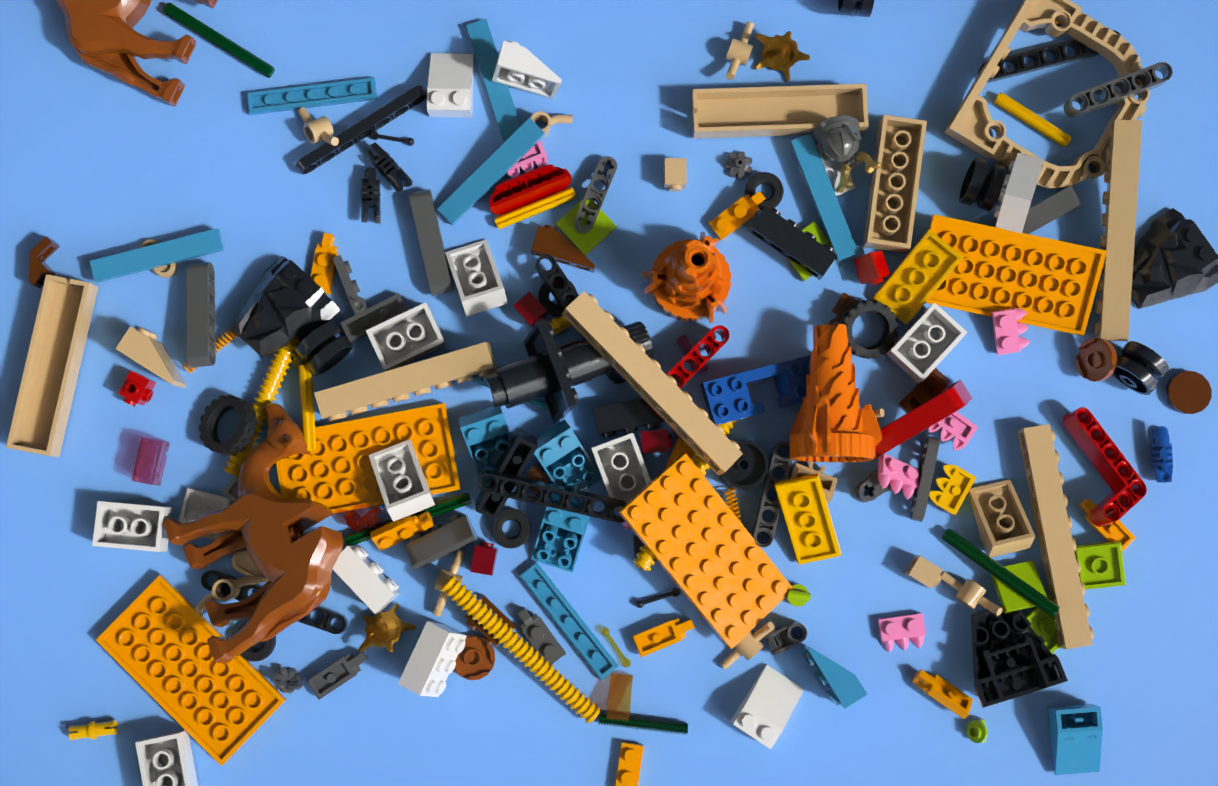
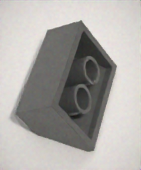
[405,513,479,570]

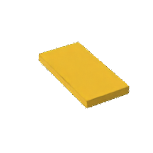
[873,229,964,325]
[774,473,841,565]

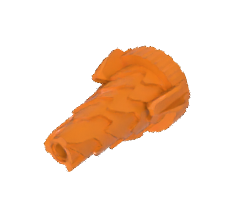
[642,232,731,323]
[789,324,882,463]

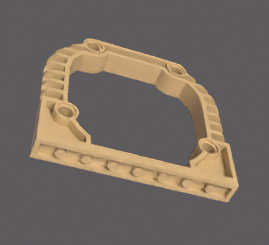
[944,0,1150,189]

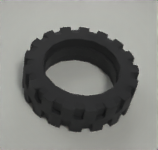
[838,300,899,359]
[199,395,257,456]

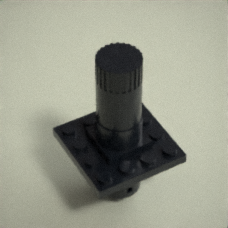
[483,319,653,423]

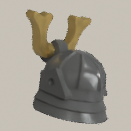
[813,115,882,193]

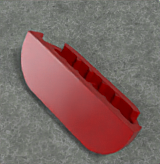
[489,164,572,215]

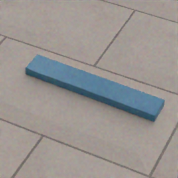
[466,19,521,142]
[246,77,378,115]
[437,117,545,225]
[790,133,859,262]
[90,228,224,283]
[519,561,619,681]

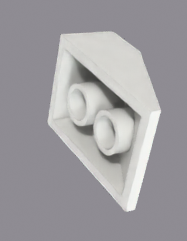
[492,41,562,99]
[427,53,474,118]
[445,240,508,317]
[369,439,435,521]
[730,664,804,749]

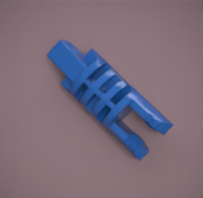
[1151,426,1173,483]

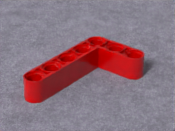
[647,325,730,438]
[874,380,972,459]
[1063,407,1147,527]

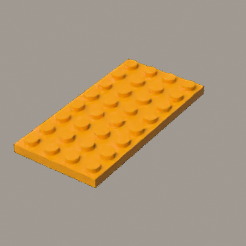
[926,214,1107,336]
[276,403,461,514]
[618,453,793,649]
[96,575,287,766]

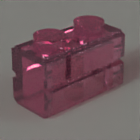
[131,437,170,486]

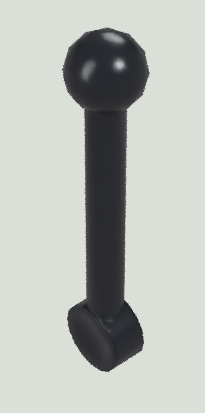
[370,131,414,146]
[635,588,680,608]

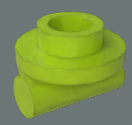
[787,584,811,607]
[966,719,987,743]

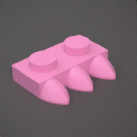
[507,140,548,178]
[992,308,1030,355]
[928,411,978,450]
[878,454,919,500]
[877,613,926,652]

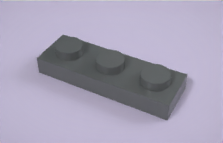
[340,293,408,343]

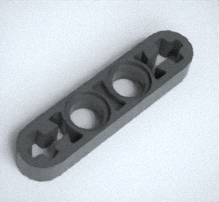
[573,156,617,234]
[910,436,940,522]

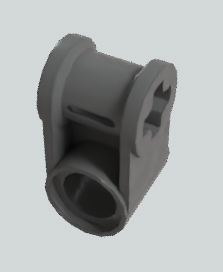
[854,469,891,502]
[763,621,807,656]

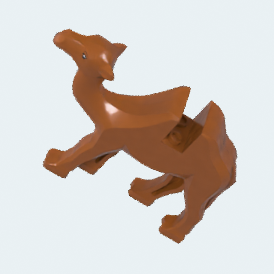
[56,0,218,107]
[163,403,343,664]

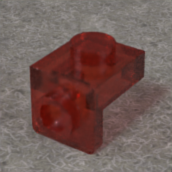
[343,505,383,533]

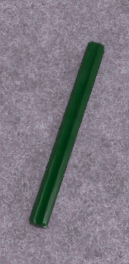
[163,3,275,78]
[345,493,472,546]
[942,528,1060,617]

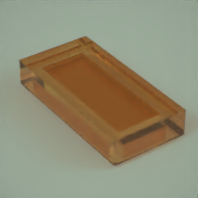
[606,673,633,721]

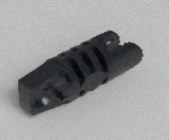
[366,142,413,193]
[361,167,381,224]

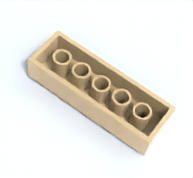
[862,115,927,253]

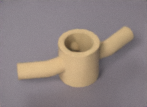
[726,21,755,80]
[298,107,339,146]
[531,111,573,138]
[433,550,465,617]
[941,571,1002,616]
[195,575,260,613]
[720,622,775,670]

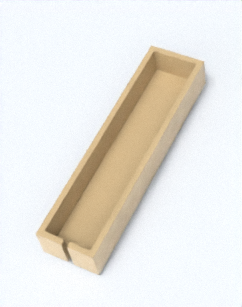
[691,84,869,139]
[6,274,98,457]
[314,342,498,421]

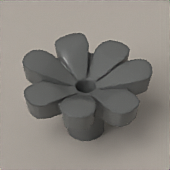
[724,151,753,180]
[274,667,303,693]

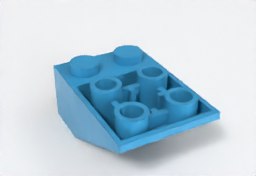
[458,406,512,484]
[534,419,602,498]
[531,492,594,573]
[802,645,868,709]
[1047,704,1103,775]

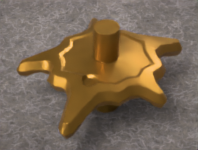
[755,31,810,82]
[358,603,416,653]

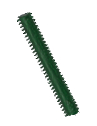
[598,712,688,735]

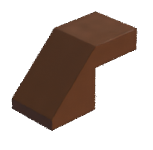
[29,236,60,288]
[899,367,951,412]

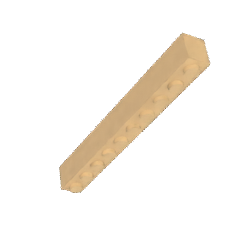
[1094,119,1142,341]
[561,291,743,476]
[1017,424,1094,649]

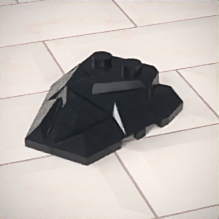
[1131,208,1218,309]
[231,256,341,358]
[971,605,1068,708]

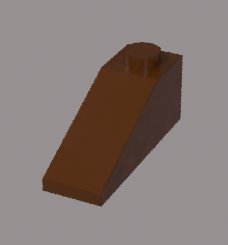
[531,225,595,273]

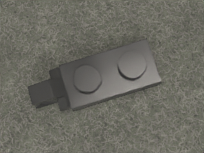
[333,255,368,316]
[517,608,566,665]
[307,652,369,700]

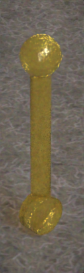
[601,627,631,667]

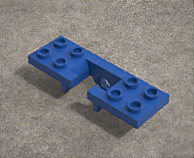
[700,355,811,425]

